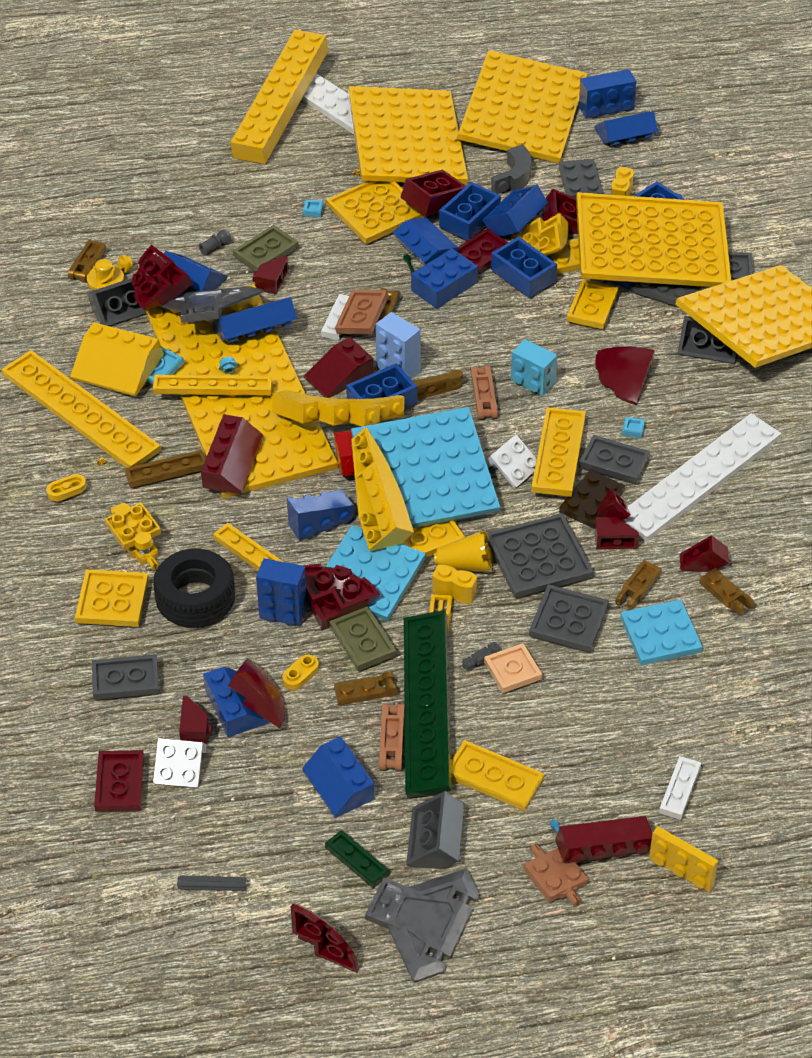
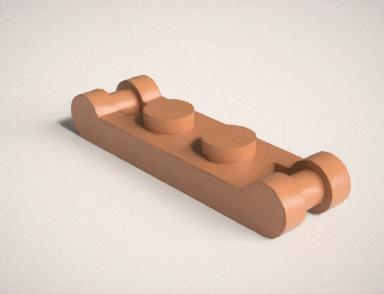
[470,365,498,420]
[379,703,404,771]

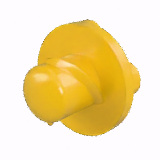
[87,259,124,290]

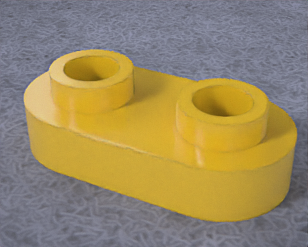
[46,474,86,502]
[282,655,319,690]

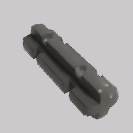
[462,642,500,671]

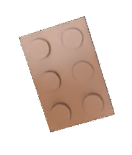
[335,290,389,334]

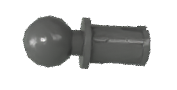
[198,230,231,254]

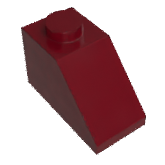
[252,256,289,294]
[595,517,639,550]
[680,535,729,572]
[179,696,213,745]

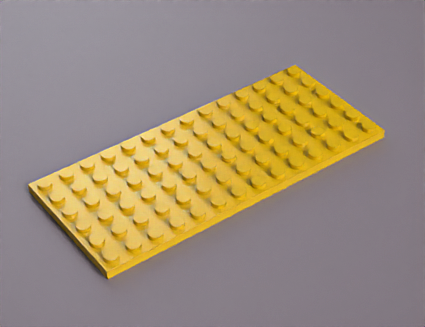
[146,284,338,499]

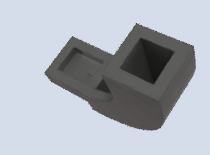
[491,144,532,194]

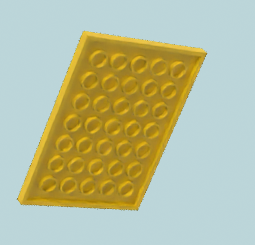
[457,50,587,163]
[348,86,468,185]
[576,192,731,287]
[675,265,812,368]

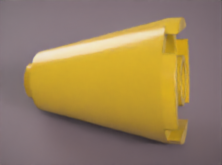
[434,530,492,572]

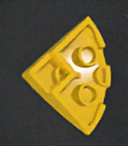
[510,213,568,256]

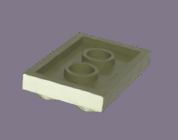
[233,225,299,271]
[329,606,397,671]

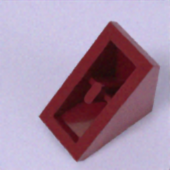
[596,488,631,520]

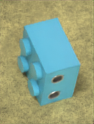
[511,339,557,396]

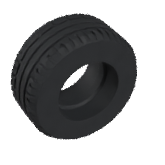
[153,548,235,628]

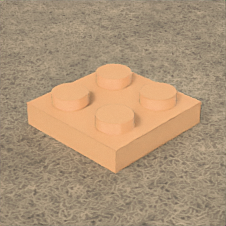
[484,643,542,694]

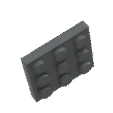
[529,584,609,652]

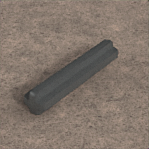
[177,875,247,891]

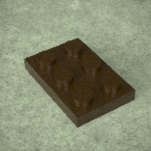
[559,469,625,529]

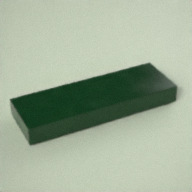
[325,830,390,889]

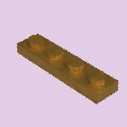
[125,450,206,488]

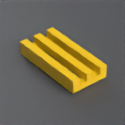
[429,594,452,633]

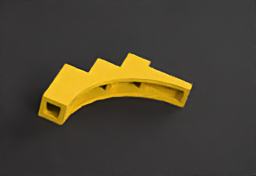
[272,390,405,427]

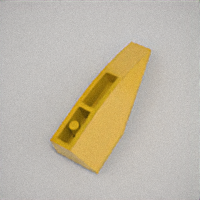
[351,427,414,551]

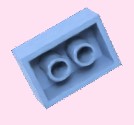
[376,312,421,379]

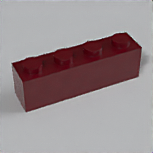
[555,816,653,863]

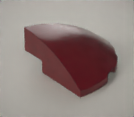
[132,244,193,311]
[595,346,655,405]
[303,563,380,630]
[228,658,285,728]
[290,903,359,973]

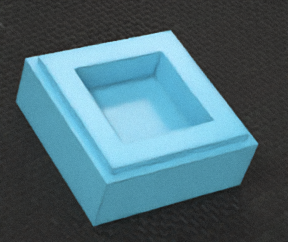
[303,200,324,218]
[622,417,645,438]

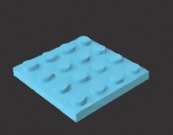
[326,525,426,622]

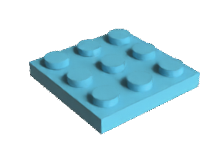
[620,599,703,666]

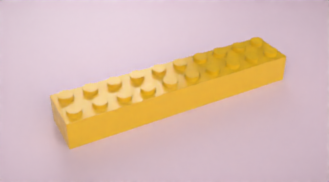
[230,30,328,164]

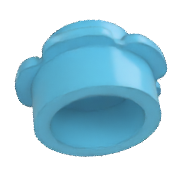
[219,357,237,374]

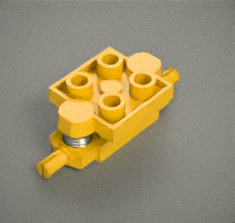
[104,502,161,570]

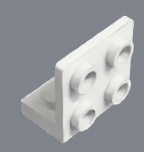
[486,435,537,488]
[153,738,207,788]

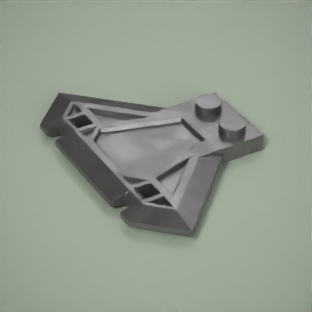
[160,286,264,324]
[365,868,479,983]

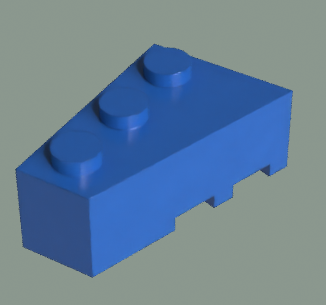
[287,489,354,541]

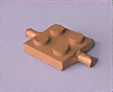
[523,843,588,907]

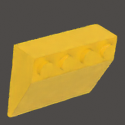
[70,322,164,396]

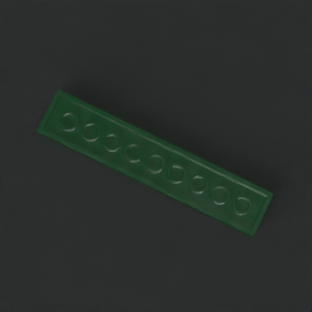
[403,610,452,798]

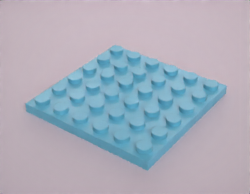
[351,407,500,528]

